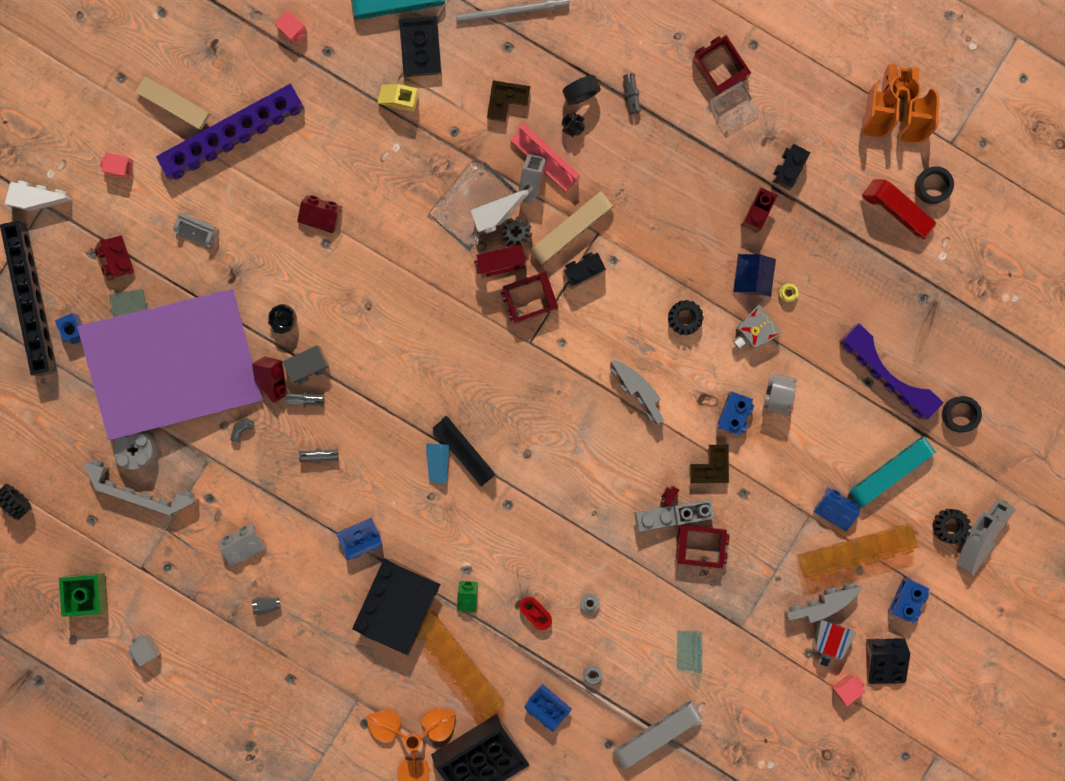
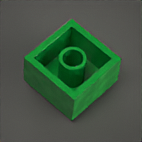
[59,573,107,617]

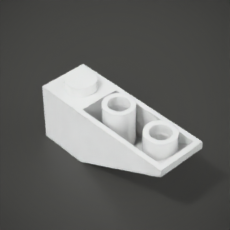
[5,180,72,211]

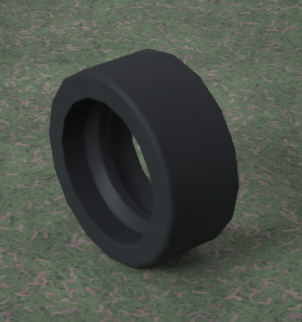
[562,75,601,105]
[915,166,954,204]
[942,396,982,433]

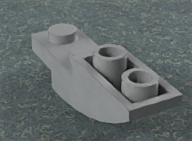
[610,360,664,424]
[634,499,714,532]
[957,499,1015,575]
[784,582,861,623]

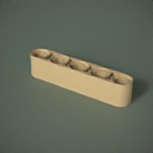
[530,191,614,265]

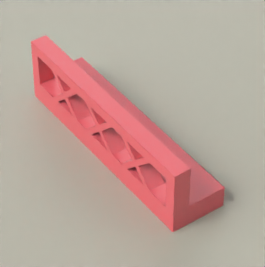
[510,123,579,193]

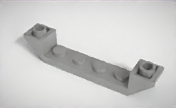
[84,459,199,515]

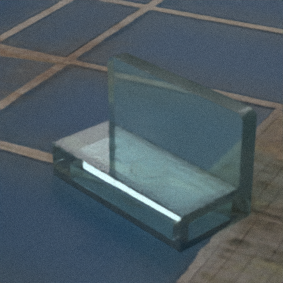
[677,631,702,673]

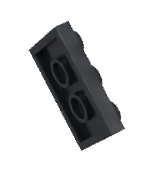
[399,16,442,77]

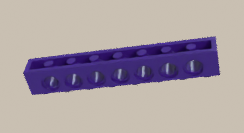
[156,83,304,180]

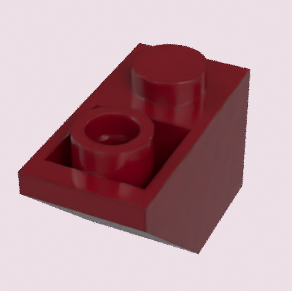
[741,187,778,233]
[252,356,287,403]

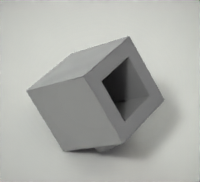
[128,634,161,667]

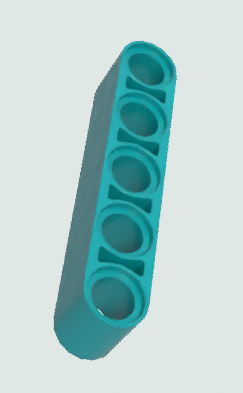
[351,0,445,20]
[849,436,936,507]

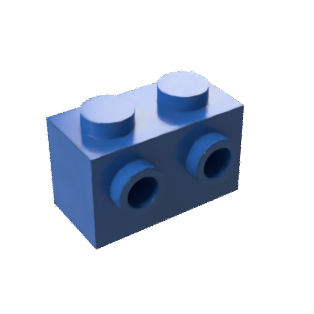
[716,391,754,436]
[888,577,929,624]

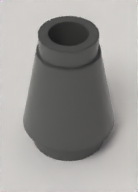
[252,597,281,616]

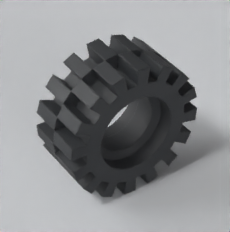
[668,300,704,335]
[0,484,31,520]
[933,509,971,544]

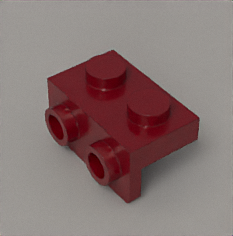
[297,195,342,233]
[95,236,134,281]

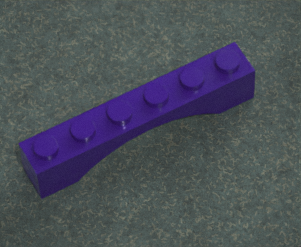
[840,323,944,420]

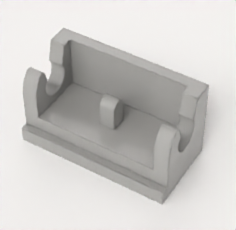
[173,212,219,249]

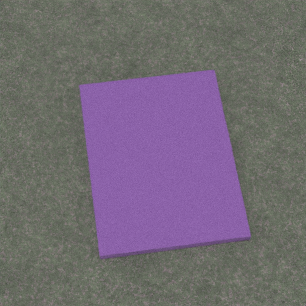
[77,289,263,440]

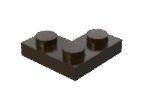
[487,80,530,122]
[690,444,729,483]

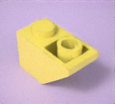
[377,84,419,112]

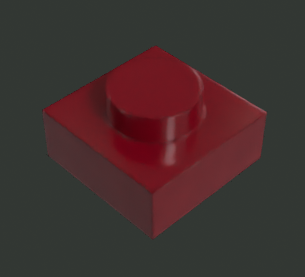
[661,485,680,506]

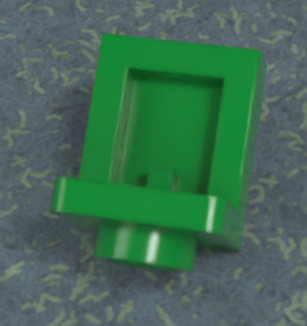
[457,581,478,613]

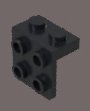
[866,638,911,684]

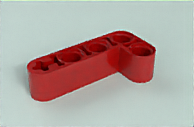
[862,179,937,240]

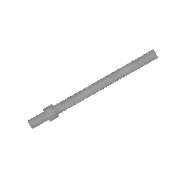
[456,0,569,23]

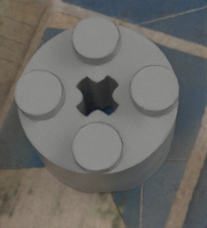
[763,374,798,416]
[113,431,158,469]

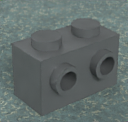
[283,345,330,385]

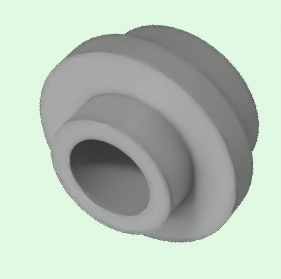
[580,593,600,613]
[583,665,602,685]

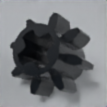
[562,112,585,138]

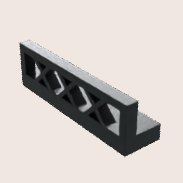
[433,416,496,487]

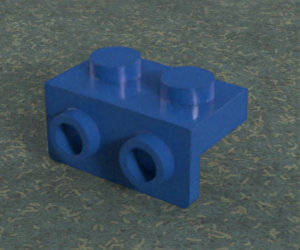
[813,487,860,532]
[337,517,382,560]
[524,684,572,732]

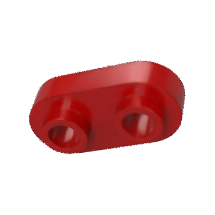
[519,596,552,630]

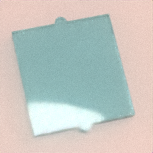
[110,289,148,317]

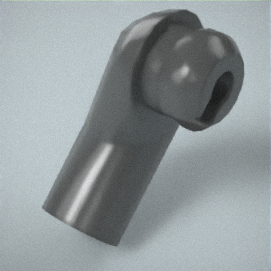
[230,418,254,442]

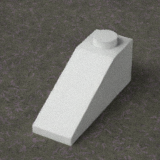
[471,190,529,234]

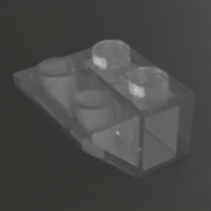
[708,81,761,138]

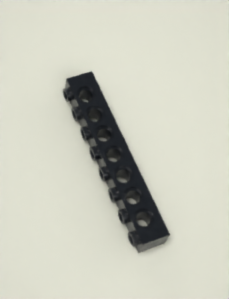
[0,221,57,376]

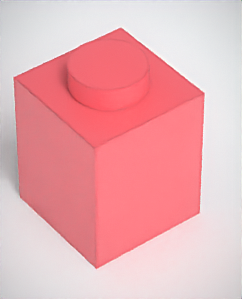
[274,10,307,44]
[100,152,133,179]
[832,674,866,706]

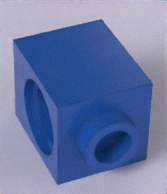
[55,313,83,344]

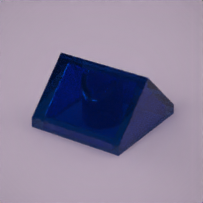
[733,254,776,297]

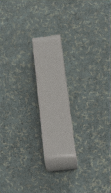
[613,701,702,769]

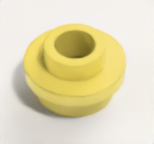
[779,283,799,303]

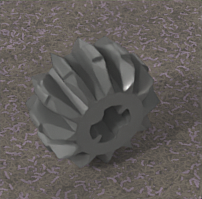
[500,216,532,248]

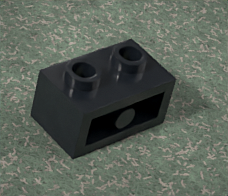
[773,144,810,190]
[563,252,606,289]

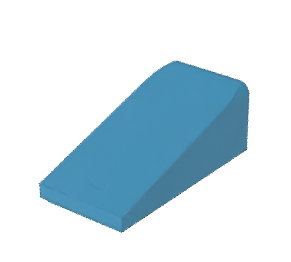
[426,443,449,483]

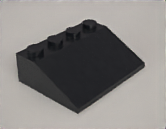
[352,558,441,655]
[431,714,529,781]

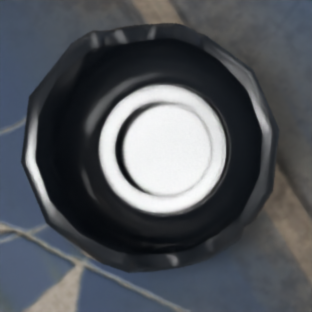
[268,304,297,334]

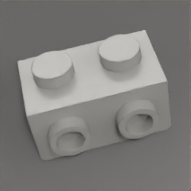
[219,523,266,567]

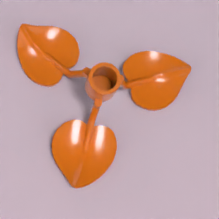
[367,709,456,781]

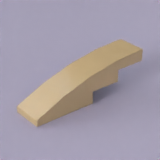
[135,76,211,130]

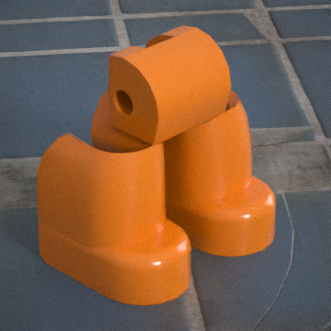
[861,64,939,144]

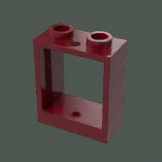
[692,35,751,98]
[474,244,527,278]
[500,271,559,324]
[675,524,730,569]

